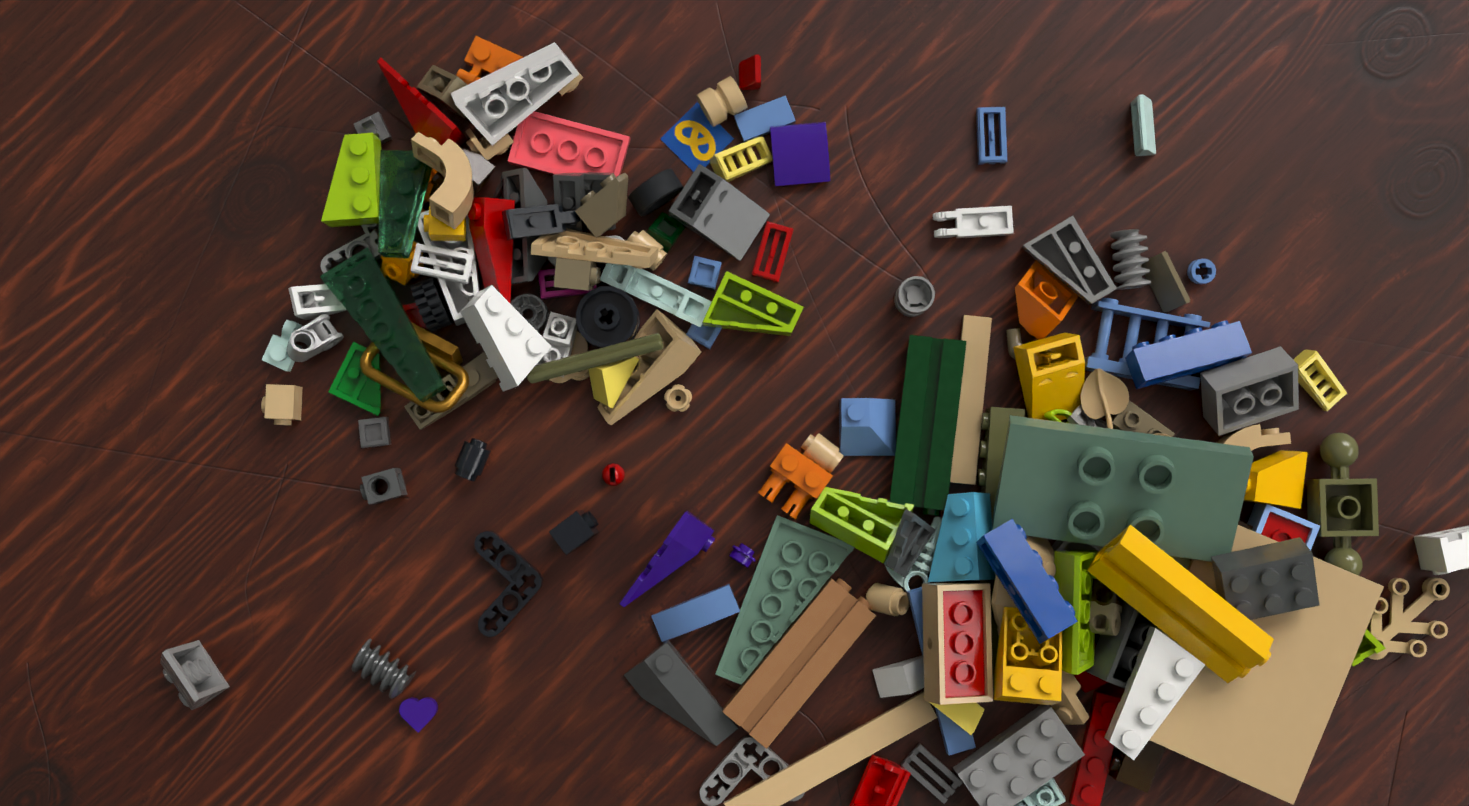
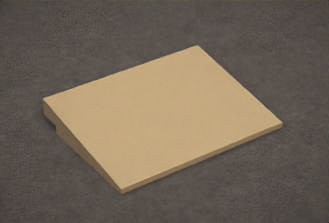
[1150,525,1384,805]

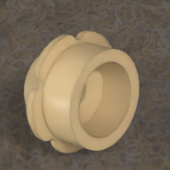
[664,384,692,412]

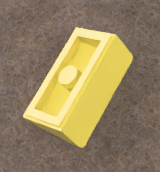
[923,696,985,735]

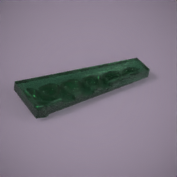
[320,247,447,403]

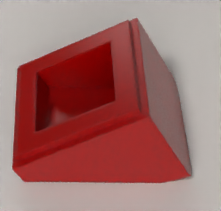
[739,55,761,90]

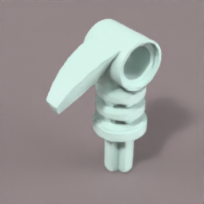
[884,516,943,592]

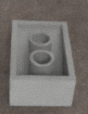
[160,640,230,710]

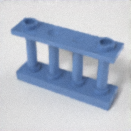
[1084,298,1210,391]

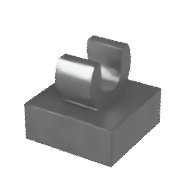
[354,112,392,144]

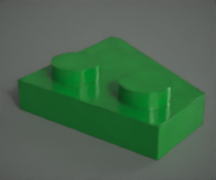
[328,342,381,416]

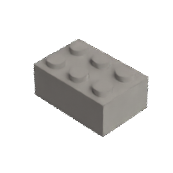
[1200,346,1299,436]

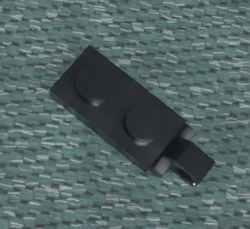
[502,204,580,240]

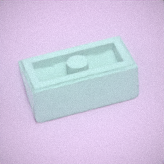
[1131,94,1156,156]

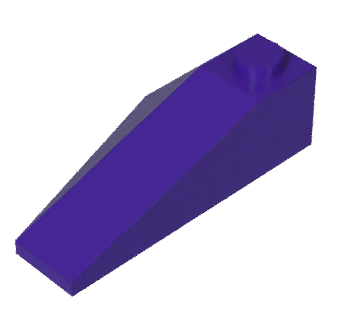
[620,511,715,607]

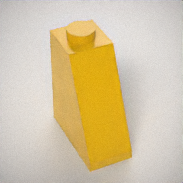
[1243,450,1308,509]

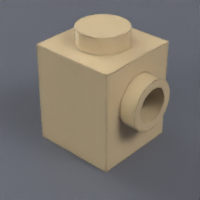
[261,384,303,425]

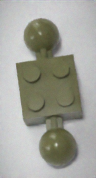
[1306,432,1379,576]

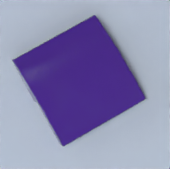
[770,122,831,186]

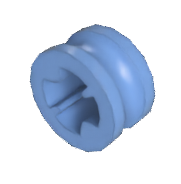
[1187,259,1216,284]

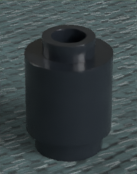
[454,438,491,481]

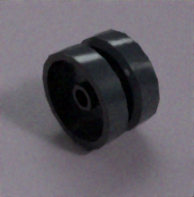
[576,286,640,349]

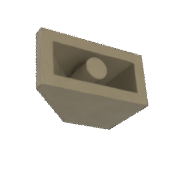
[417,65,467,118]

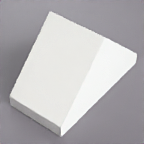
[288,283,347,320]
[872,656,924,698]

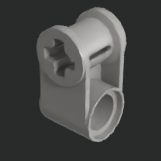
[287,313,344,362]

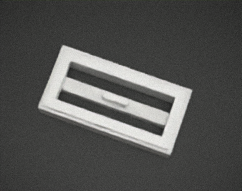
[411,243,474,284]

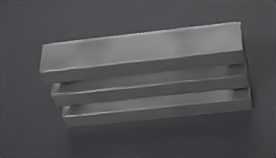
[901,743,963,804]

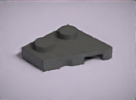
[886,509,935,577]

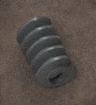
[351,638,416,699]

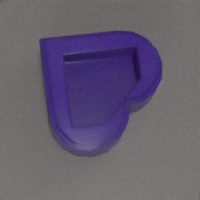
[399,697,438,733]

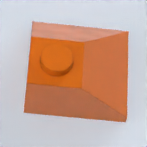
[1015,260,1078,340]

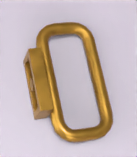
[360,323,469,413]

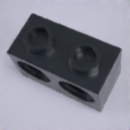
[549,510,599,555]

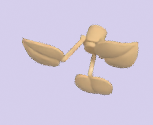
[1081,368,1172,437]

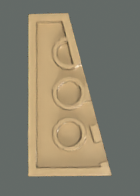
[531,229,659,269]

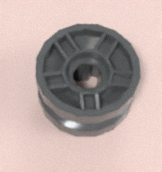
[510,294,549,333]

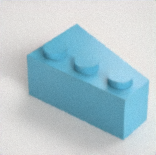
[928,492,995,582]

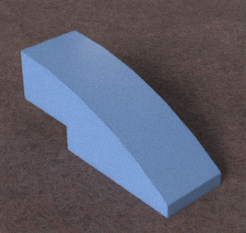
[651,584,740,642]

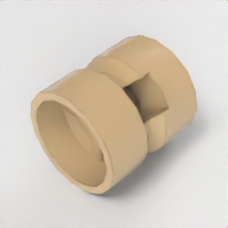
[696,76,748,127]

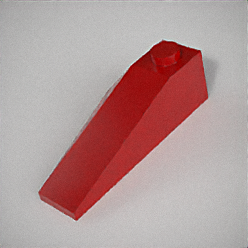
[377,57,467,147]
[468,197,515,303]

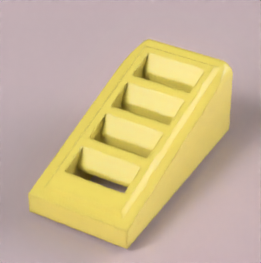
[710,135,773,182]
[1293,350,1347,411]

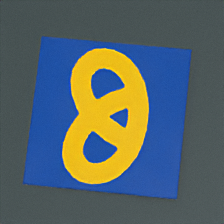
[660,103,734,172]

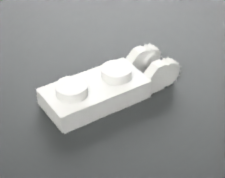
[933,206,1014,238]

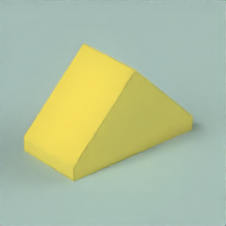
[588,357,639,409]

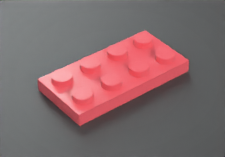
[508,111,631,177]

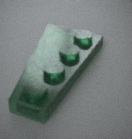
[378,150,432,258]

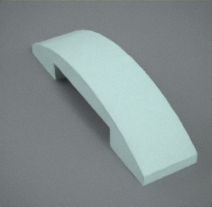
[600,263,712,327]

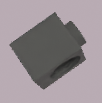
[360,468,408,505]

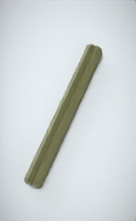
[527,333,663,384]

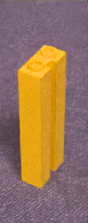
[1087,525,1274,683]

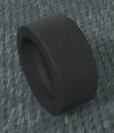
[628,168,684,217]

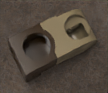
[1089,578,1123,636]

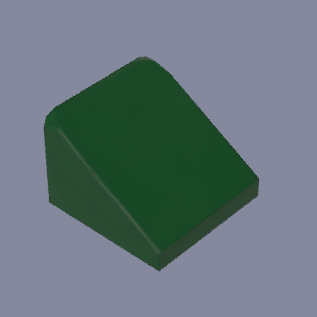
[647,212,685,253]

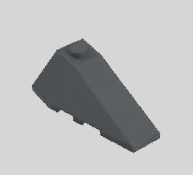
[624,640,738,746]

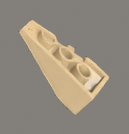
[597,310,701,425]

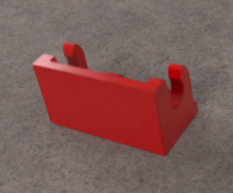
[849,754,911,806]

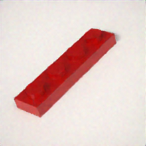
[1069,691,1121,806]

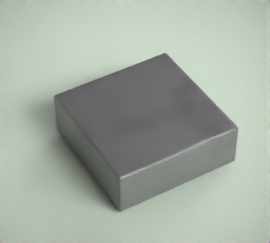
[358,417,391,448]

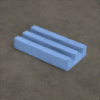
[976,107,1007,165]

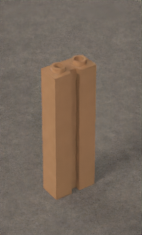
[722,577,876,749]

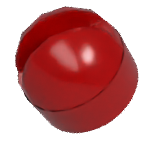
[602,463,625,486]

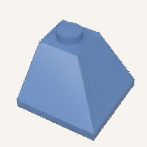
[839,398,896,456]

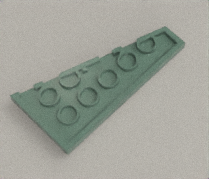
[715,515,854,685]

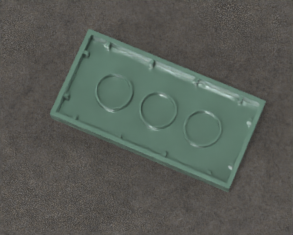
[992,415,1254,562]

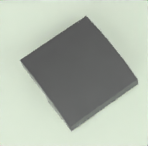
[553,172,616,232]

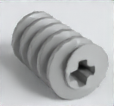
[1110,229,1151,290]

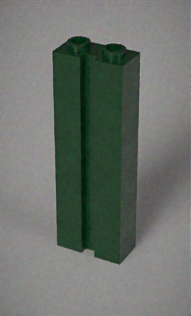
[890,335,967,516]

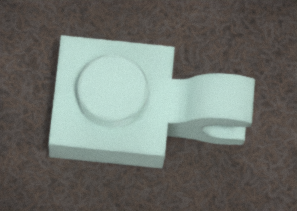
[262,320,302,372]

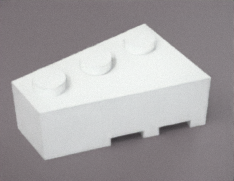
[460,285,552,391]
[1414,525,1469,575]

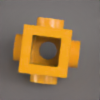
[381,234,424,286]

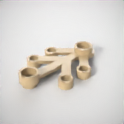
[1368,577,1450,660]

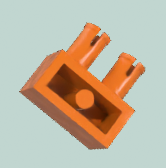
[757,443,833,519]

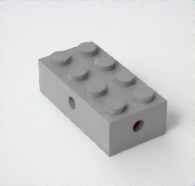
[953,704,1085,806]

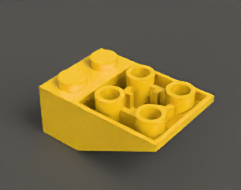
[1013,332,1085,420]
[994,607,1062,705]

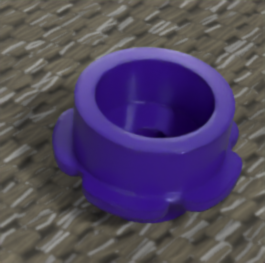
[729,543,756,568]

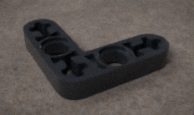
[474,531,543,637]

